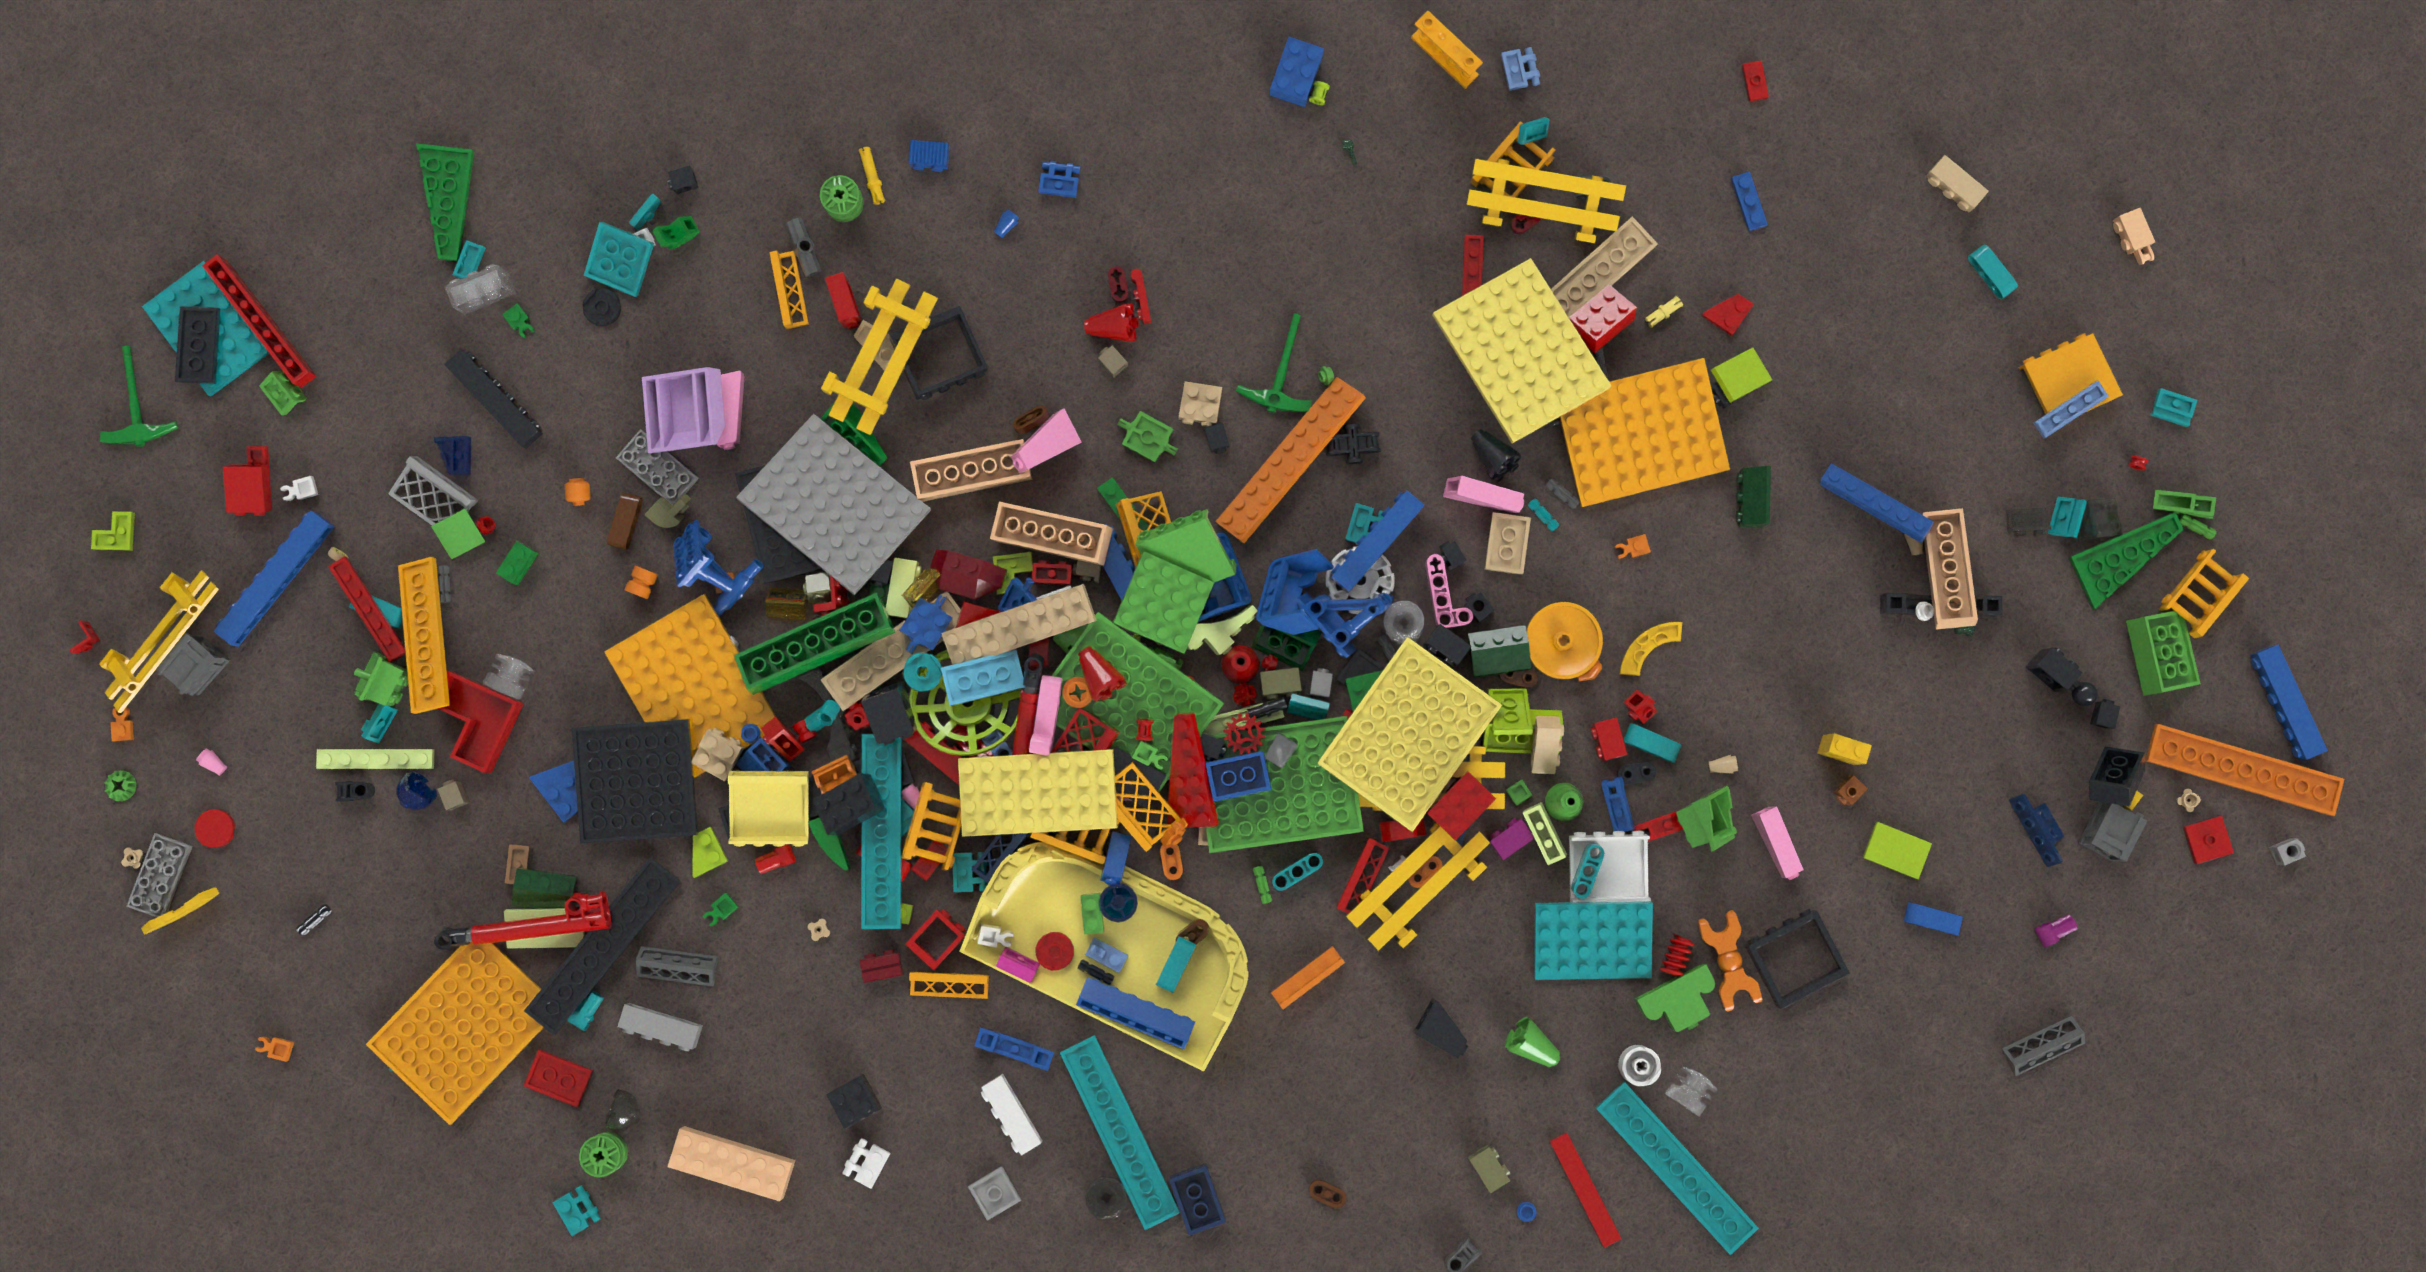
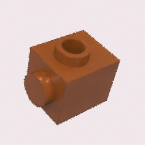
[1834,775,1868,806]

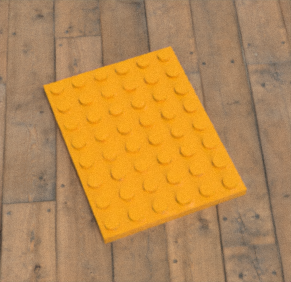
[1559,358,1730,507]
[605,594,776,778]
[366,942,544,1125]

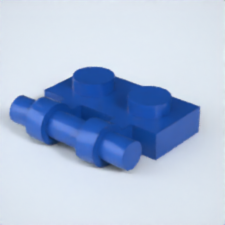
[1038,161,1081,198]

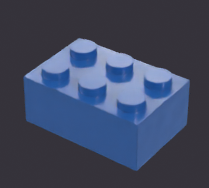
[1270,37,1324,107]
[1206,751,1272,802]

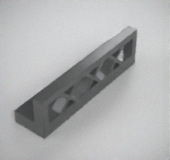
[636,946,718,986]
[2002,1016,2085,1076]

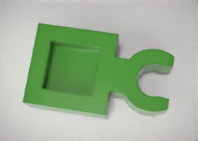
[1131,740,1168,769]

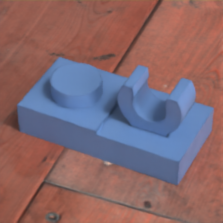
[1085,937,1128,973]

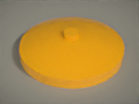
[1526,602,1603,679]

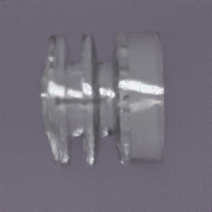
[1384,601,1424,645]
[483,653,535,700]
[1665,1066,1718,1117]

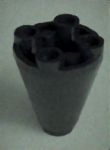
[1471,429,1521,483]

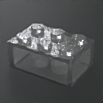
[444,264,517,315]

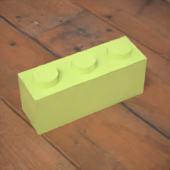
[886,558,921,619]
[1523,802,1567,865]

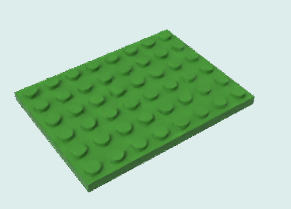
[1052,611,1224,792]
[1200,716,1364,853]

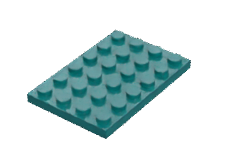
[142,261,269,397]
[1534,901,1653,980]

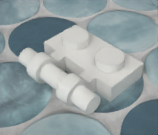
[842,1138,891,1189]

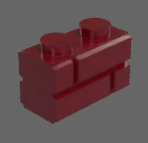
[860,949,904,983]

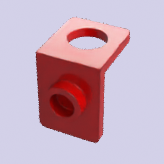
[69,620,100,654]

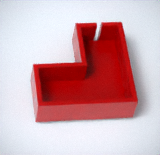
[437,671,524,773]

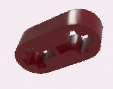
[1511,214,1542,234]
[1108,266,1128,303]

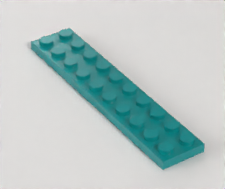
[861,734,902,929]
[1060,1035,1180,1230]
[1596,1081,1759,1255]

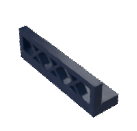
[971,833,1030,883]

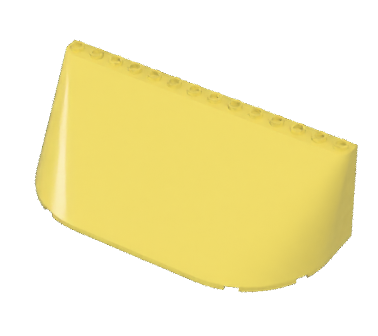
[959,842,1248,1071]

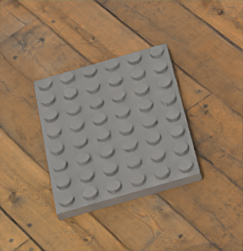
[737,414,931,595]

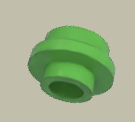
[1318,366,1334,385]

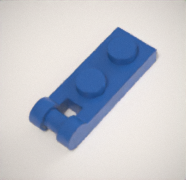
[1602,777,1635,832]

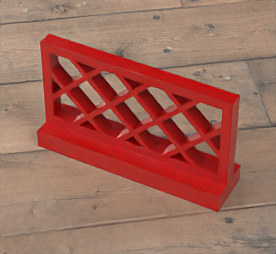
[1051,708,1120,753]

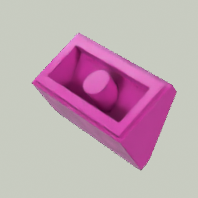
[996,947,1040,983]

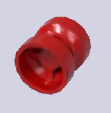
[792,719,818,744]

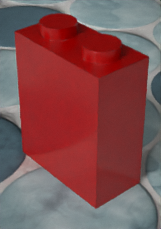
[223,464,272,516]

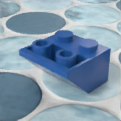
[737,737,791,771]

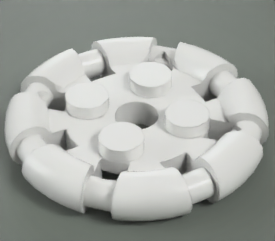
[1326,546,1395,614]

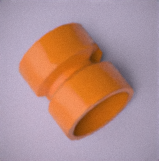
[624,565,658,599]

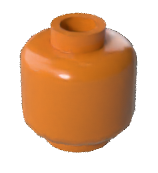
[564,478,591,506]

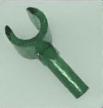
[1342,140,1357,166]

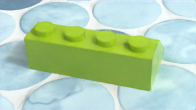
[1482,709,1563,754]

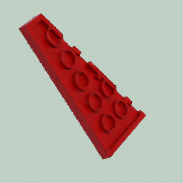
[1167,712,1219,828]

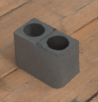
[1264,733,1299,768]

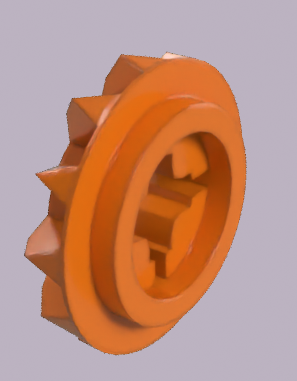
[1063,677,1092,708]

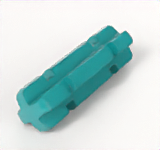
[1528,499,1559,531]

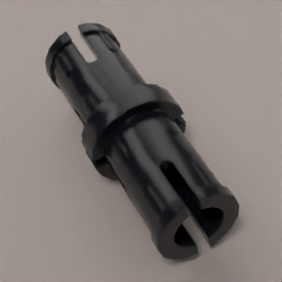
[1247,697,1287,719]

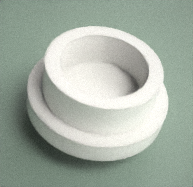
[1916,602,1934,621]

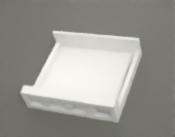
[1569,831,1651,902]

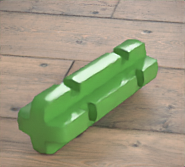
[2179,514,2217,539]
[1253,866,1272,904]

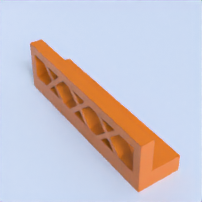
[1271,946,1345,1009]

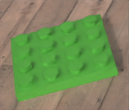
[1113,552,1214,654]

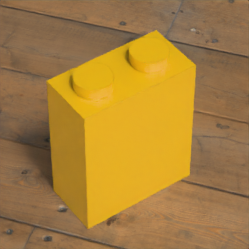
[1817,733,1872,765]

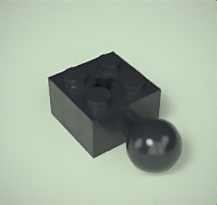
[2026,647,2098,706]

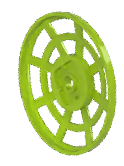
[909,650,1024,756]

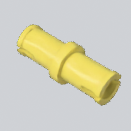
[1645,296,1683,328]

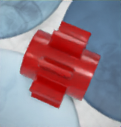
[1233,682,1257,708]

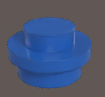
[741,724,761,743]
[1517,1202,1536,1222]

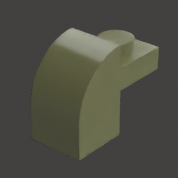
[645,494,691,528]

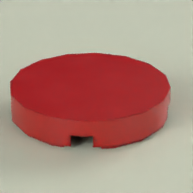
[195,809,235,848]
[1036,932,1074,971]

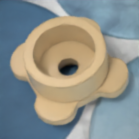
[2177,789,2201,812]
[121,848,143,868]
[808,919,830,941]

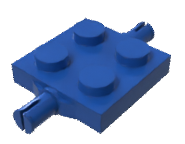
[998,578,1037,612]
[899,594,953,654]

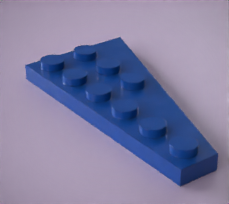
[529,761,578,822]

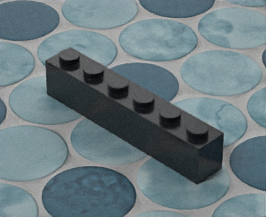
[444,349,543,449]

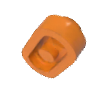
[1160,844,1183,880]
[1408,856,1443,888]

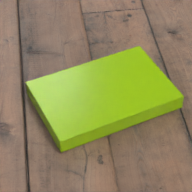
[1711,348,1772,403]
[1488,688,1533,735]
[1863,822,1932,879]

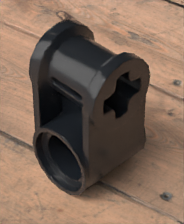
[335,781,375,802]

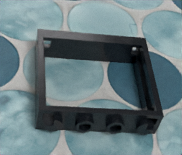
[889,306,988,400]
[1744,909,1850,1009]

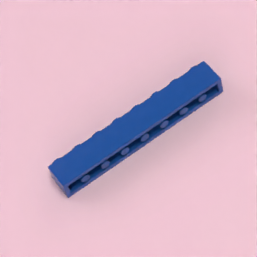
[213,510,335,647]

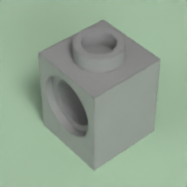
[1310,668,1333,698]
[2269,838,2306,865]

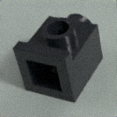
[1711,382,1733,409]
[1439,541,1467,572]

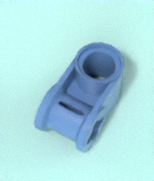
[982,729,1013,756]

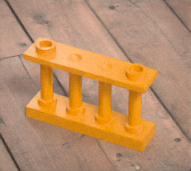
[1411,11,1483,89]
[1470,121,1555,198]
[2159,549,2249,638]
[901,782,961,871]
[1030,819,1120,864]

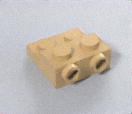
[1179,381,1222,427]
[692,727,745,781]

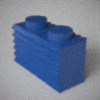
[908,140,950,172]

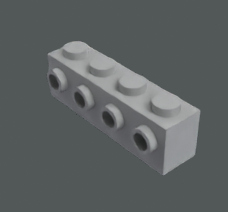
[617,1003,703,1051]

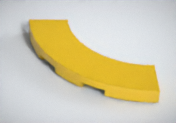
[1620,622,1682,676]
[141,887,219,935]

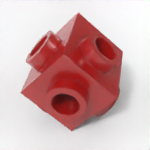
[1624,689,1657,724]
[845,698,870,731]

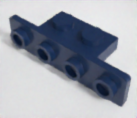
[2009,794,2064,867]

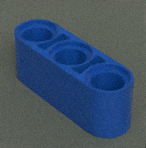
[1903,902,1963,936]

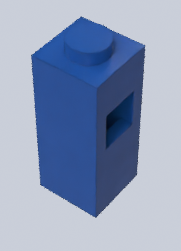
[1100,832,1131,886]

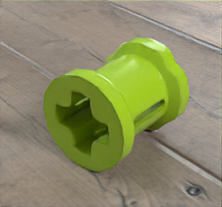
[1309,81,1330,105]

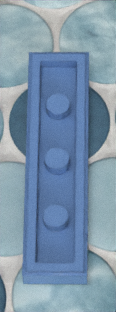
[2033,381,2109,439]

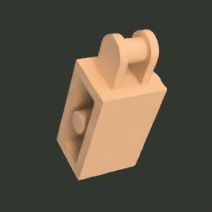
[2113,208,2155,265]

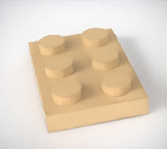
[1484,512,1531,575]

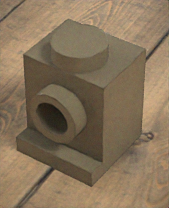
[1072,560,1101,583]

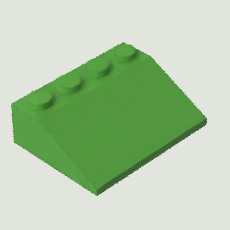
[2126,611,2200,696]

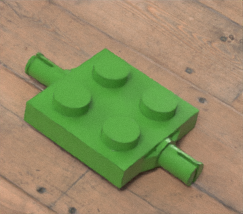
[1117,411,1178,463]

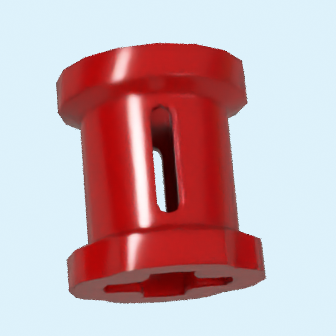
[1135,719,1154,741]

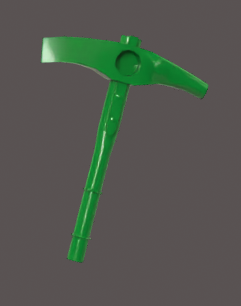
[1236,313,1312,413]
[100,346,179,447]

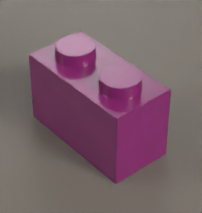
[1489,818,1534,860]

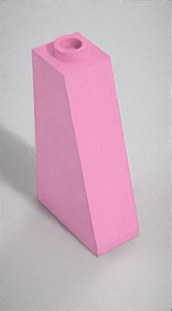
[717,371,744,450]
[1011,409,1082,474]
[1443,476,1524,513]
[1751,806,1803,880]

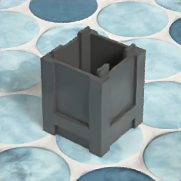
[156,633,230,696]
[2078,802,2147,862]

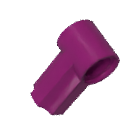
[2034,914,2077,947]

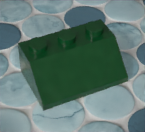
[1735,466,1771,528]
[1251,624,1322,672]
[1467,625,1531,678]
[511,867,578,909]

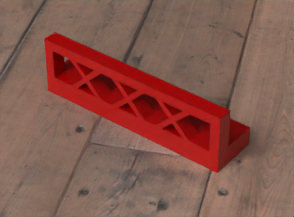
[1336,838,1389,914]

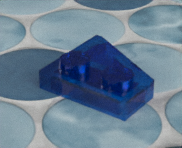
[434,436,472,476]

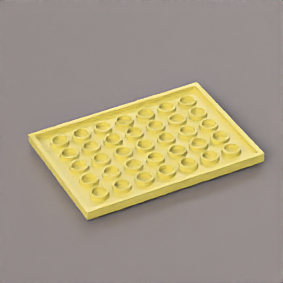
[1432,258,1611,443]
[1317,637,1502,832]

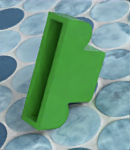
[1634,963,1715,1032]

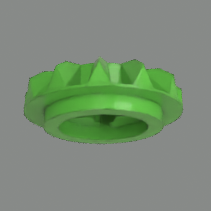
[104,771,136,801]

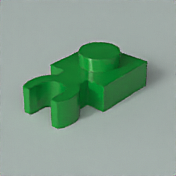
[502,303,535,339]
[703,892,739,926]

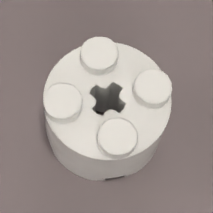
[1618,1045,1661,1086]

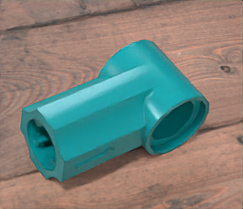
[805,700,840,732]
[567,990,604,1031]

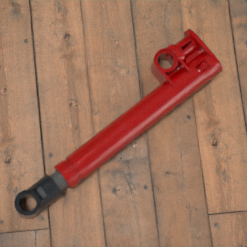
[1012,653,1044,755]
[434,891,611,950]

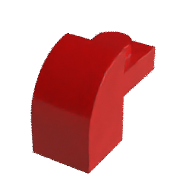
[1380,818,1426,842]

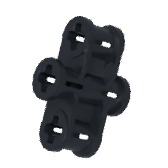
[1326,424,1381,464]

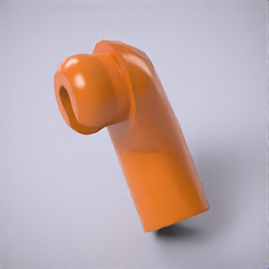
[1577,660,1602,682]

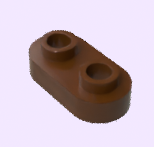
[1012,405,1050,434]
[1499,669,1537,688]
[1176,919,1210,945]
[1309,1179,1346,1208]

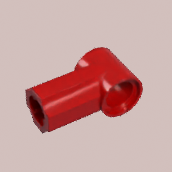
[755,844,797,874]

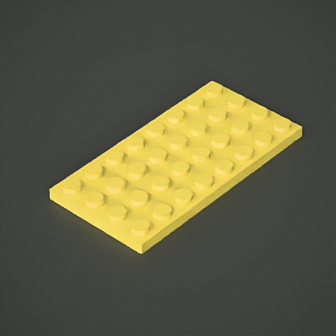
[958,750,1118,837]

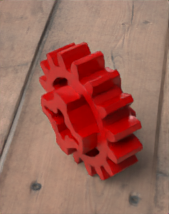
[1223,713,1266,755]

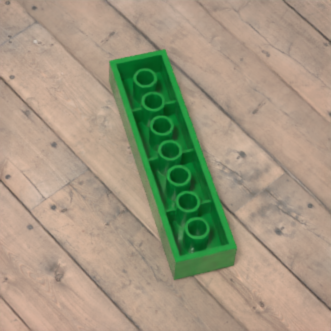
[734,593,895,695]

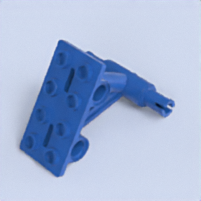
[673,520,764,617]
[1296,592,1394,658]

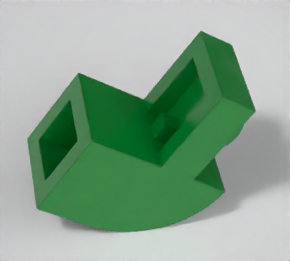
[652,216,700,250]

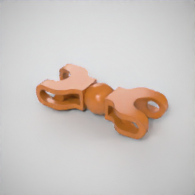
[1698,910,1762,1012]

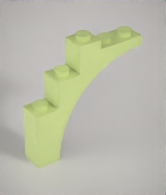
[1156,605,1258,655]

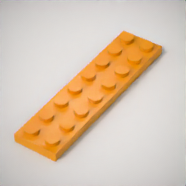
[398,557,450,714]

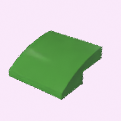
[431,508,485,559]

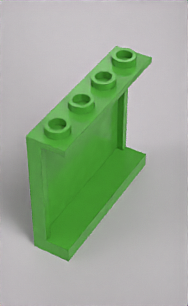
[1136,509,1237,582]

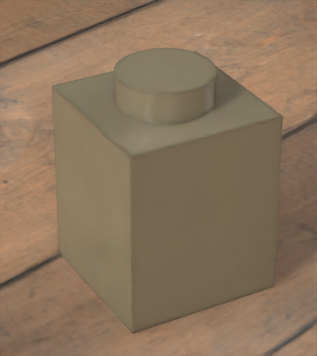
[1098,345,1128,378]
[438,780,469,810]

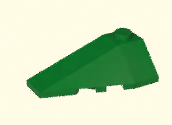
[820,402,887,467]

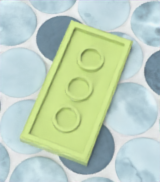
[504,908,585,948]

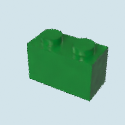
[496,541,539,585]

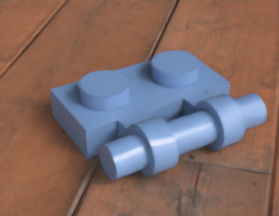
[1501,47,1540,91]

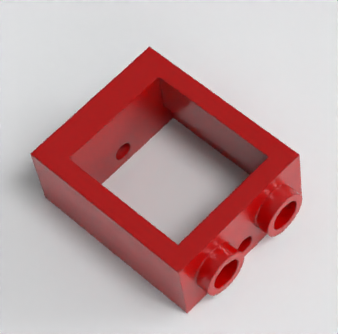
[825,272,862,330]
[905,909,966,970]

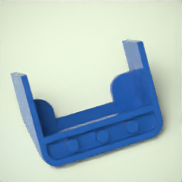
[1198,533,1251,621]
[1256,549,1334,635]

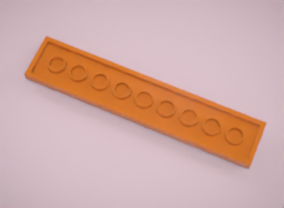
[1215,377,1366,543]
[2145,724,2344,816]

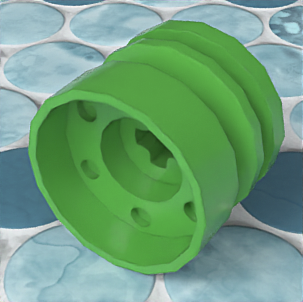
[820,175,864,222]
[579,1132,628,1177]

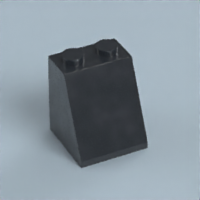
[861,681,917,745]
[1414,998,1468,1058]

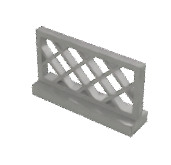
[388,456,478,525]

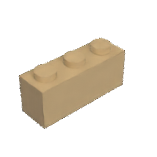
[1925,155,1989,212]
[1530,716,1564,774]

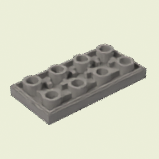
[616,429,699,506]
[126,833,193,917]

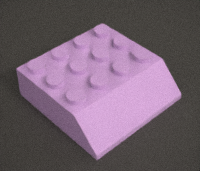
[642,367,725,454]

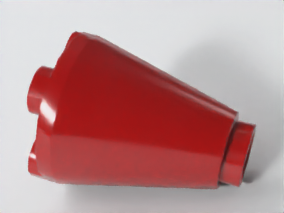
[1084,303,1139,342]
[1221,645,1259,683]
[1078,646,1127,702]

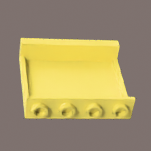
[728,771,809,847]

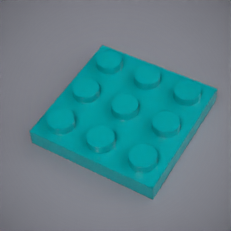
[584,222,654,297]

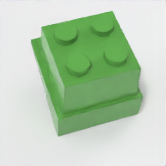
[354,651,408,706]
[1676,786,1737,852]

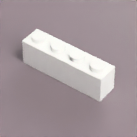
[981,1074,1043,1155]

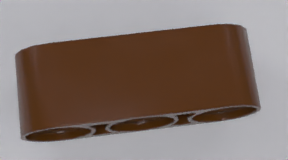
[607,492,643,550]

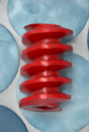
[1659,933,1695,976]

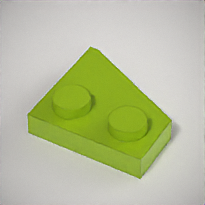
[693,827,728,878]

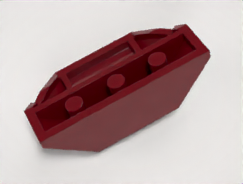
[930,549,1007,600]

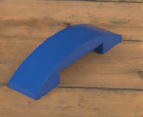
[974,1027,1054,1071]

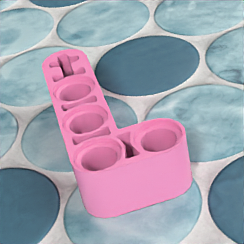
[1425,554,1473,629]
[1029,675,1062,756]

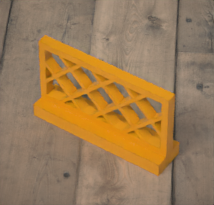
[1116,491,1171,568]
[1115,762,1181,852]

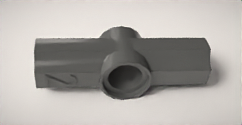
[786,218,821,277]

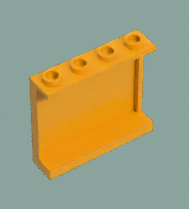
[2018,333,2123,414]

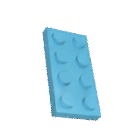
[941,650,1025,706]

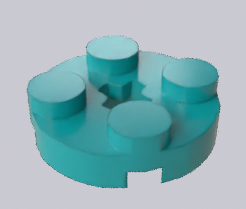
[904,653,942,692]

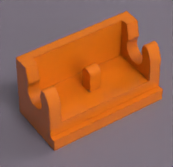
[812,755,857,794]

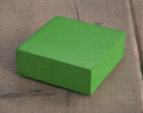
[1506,779,1532,806]

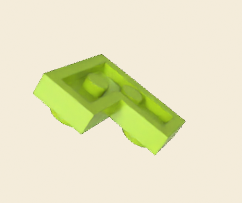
[91,512,135,551]
[993,552,1033,595]

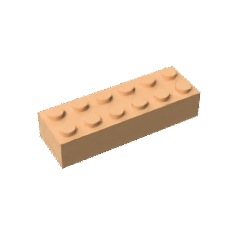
[910,439,1032,502]
[990,502,1113,566]
[1923,508,1978,629]
[668,1126,795,1201]

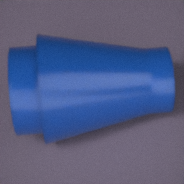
[994,209,1019,238]

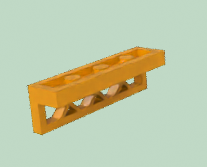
[770,251,809,329]
[909,972,989,999]

